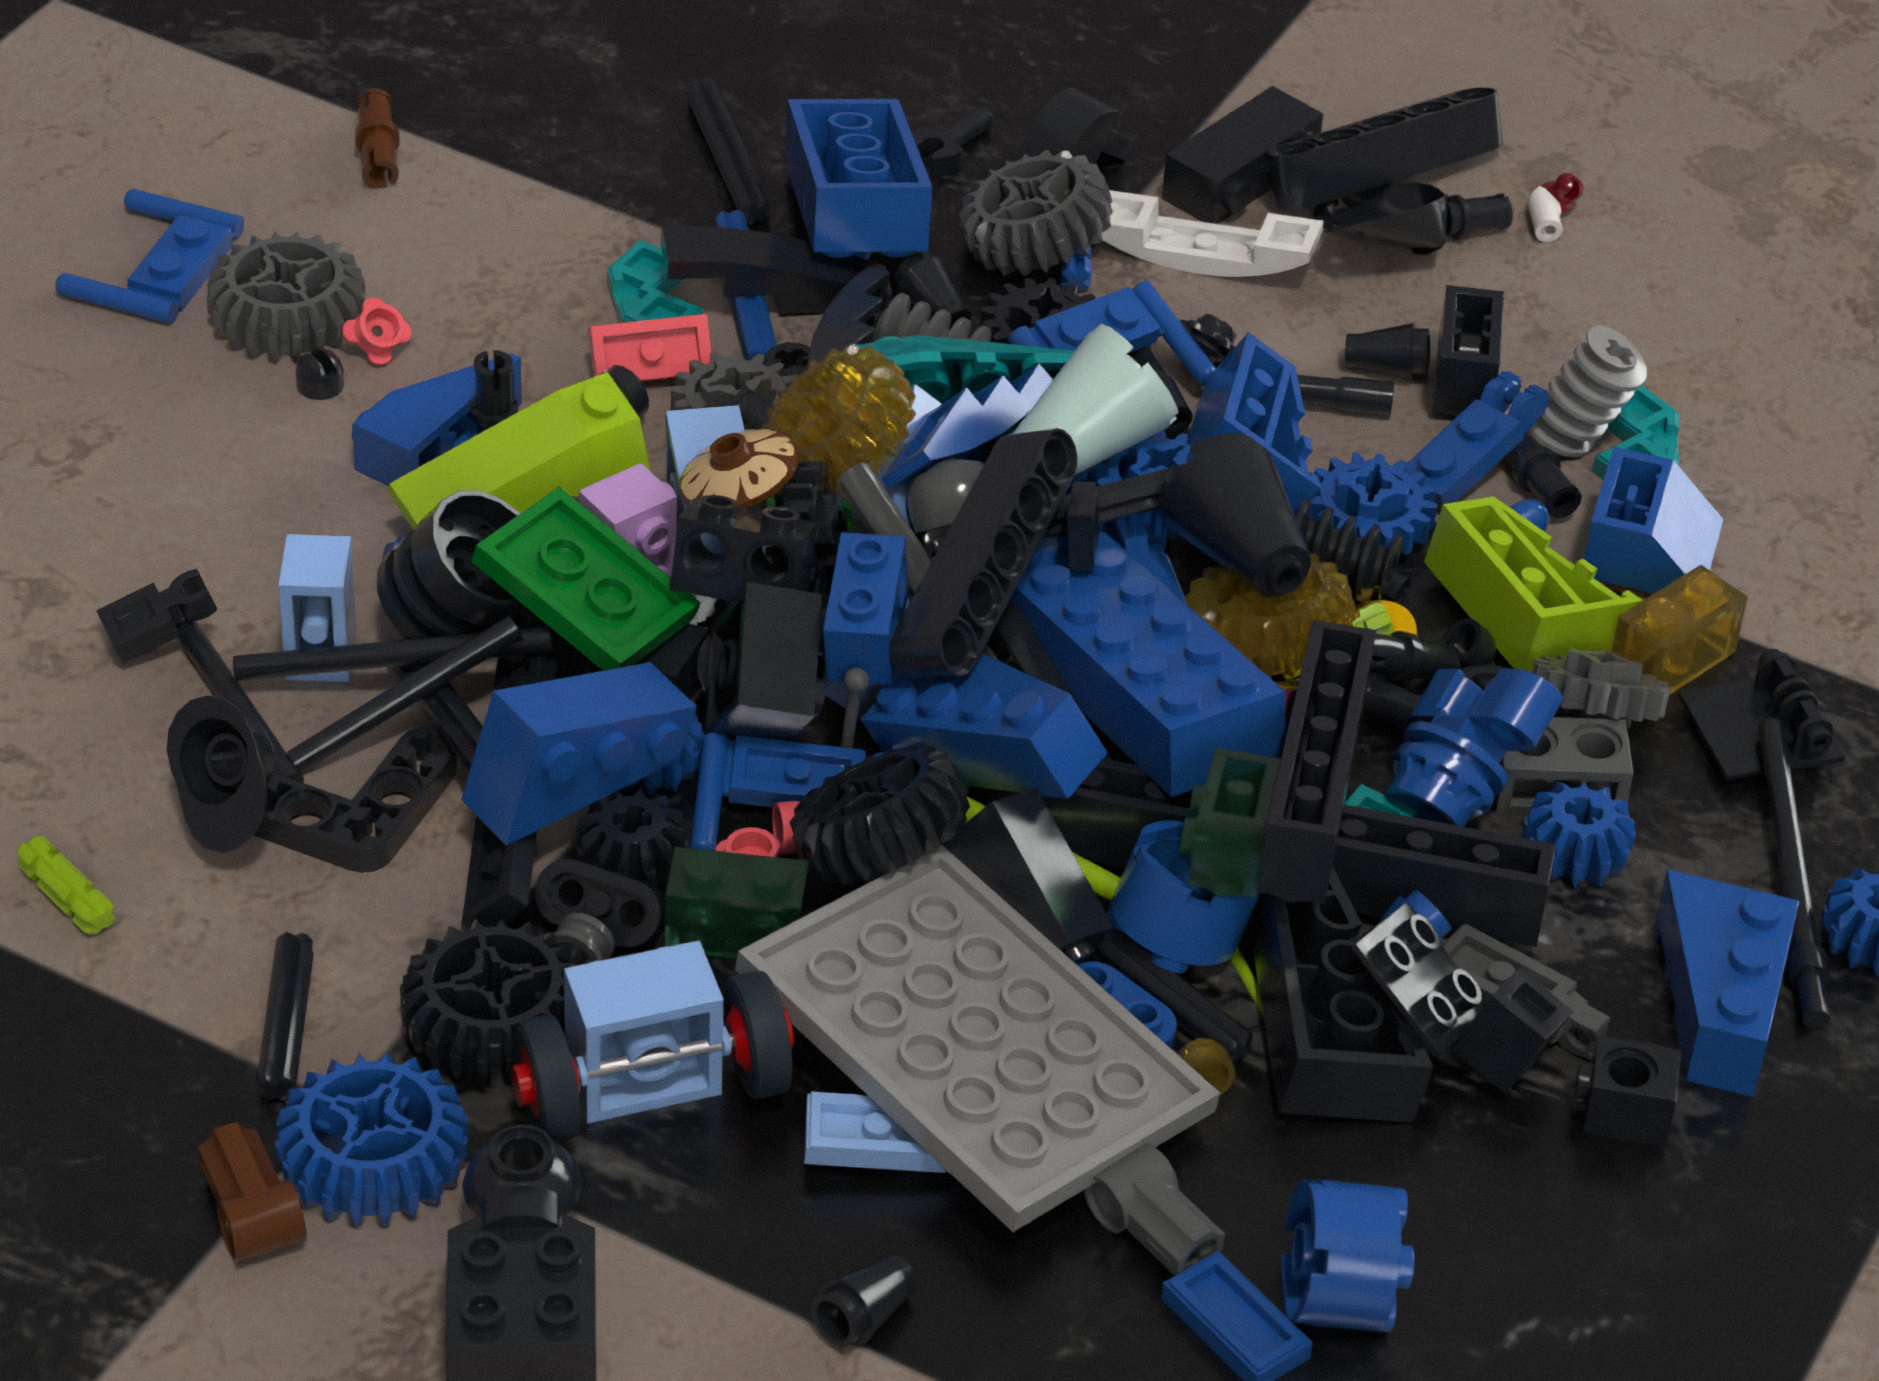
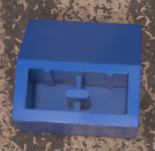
[1584,447,1723,604]

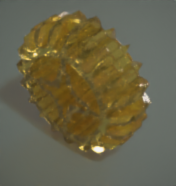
[761,344,916,499]
[1185,554,1356,679]

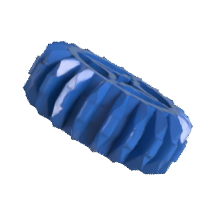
[275,1051,469,1227]

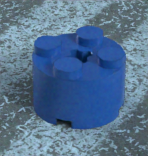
[1107,821,1260,973]
[1280,1179,1415,1332]

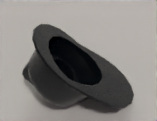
[166,695,275,853]

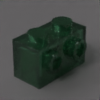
[1179,748,1281,897]
[665,847,809,959]

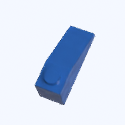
[351,353,522,486]

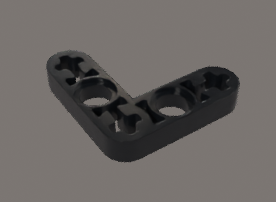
[254,726,457,873]

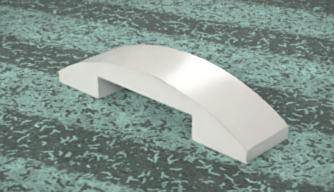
[1102,190,1323,277]

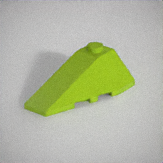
[387,372,651,530]

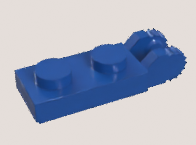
[1406,370,1550,508]

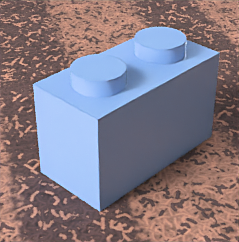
[278,534,357,682]

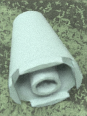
[1013,324,1178,475]

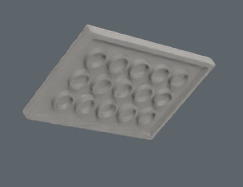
[735,845,1220,1232]

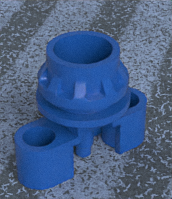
[1385,669,1563,827]

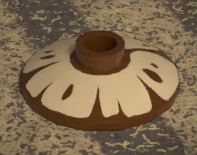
[679,428,800,509]

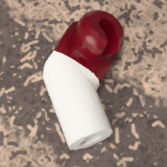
[1528,173,1584,242]

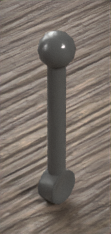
[840,667,870,749]

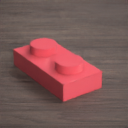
[588,314,712,382]

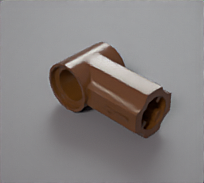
[198,1122,307,1263]

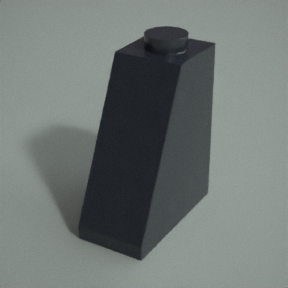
[938,788,1114,964]

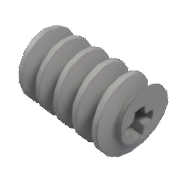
[1528,325,1647,457]

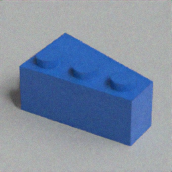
[1187,332,1321,511]

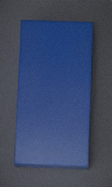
[1161,1250,1313,1381]

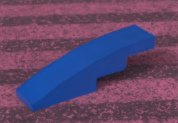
[881,364,1053,488]

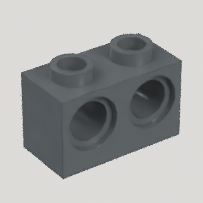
[1494,717,1634,816]

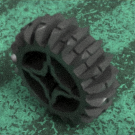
[959,150,1113,276]
[206,231,366,361]

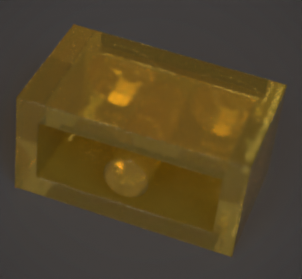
[1611,565,1748,695]

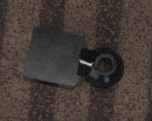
[445,1124,596,1381]

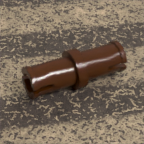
[355,88,400,188]

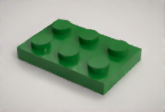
[471,486,701,671]

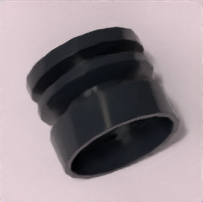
[377,490,525,639]

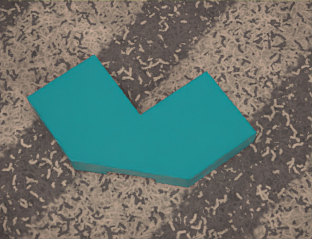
[607,240,703,323]
[1592,385,1679,480]

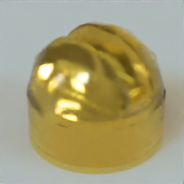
[1178,1038,1235,1095]

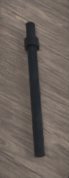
[1758,718,1830,1028]

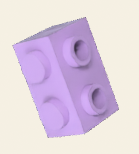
[579,463,680,577]

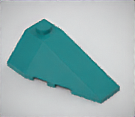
[857,335,1075,417]

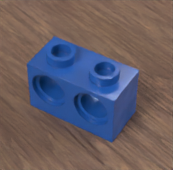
[823,532,909,686]

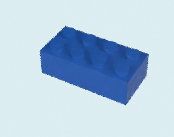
[785,99,932,258]

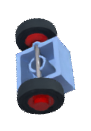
[511,940,794,1143]

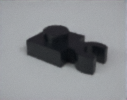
[96,569,218,664]

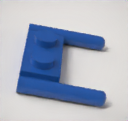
[55,189,244,324]
[1008,280,1216,386]
[690,732,885,859]

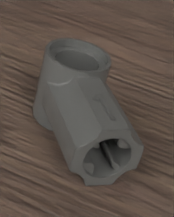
[1084,1144,1225,1276]

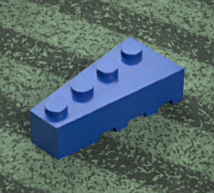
[860,653,1107,799]

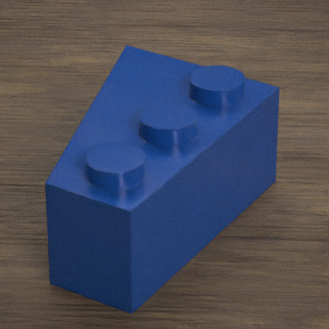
[461,662,697,846]
[1655,869,1799,1097]

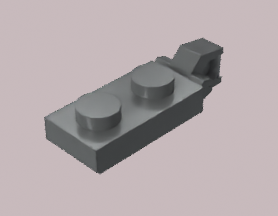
[1442,924,1610,1060]

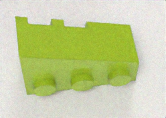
[1424,496,1643,672]

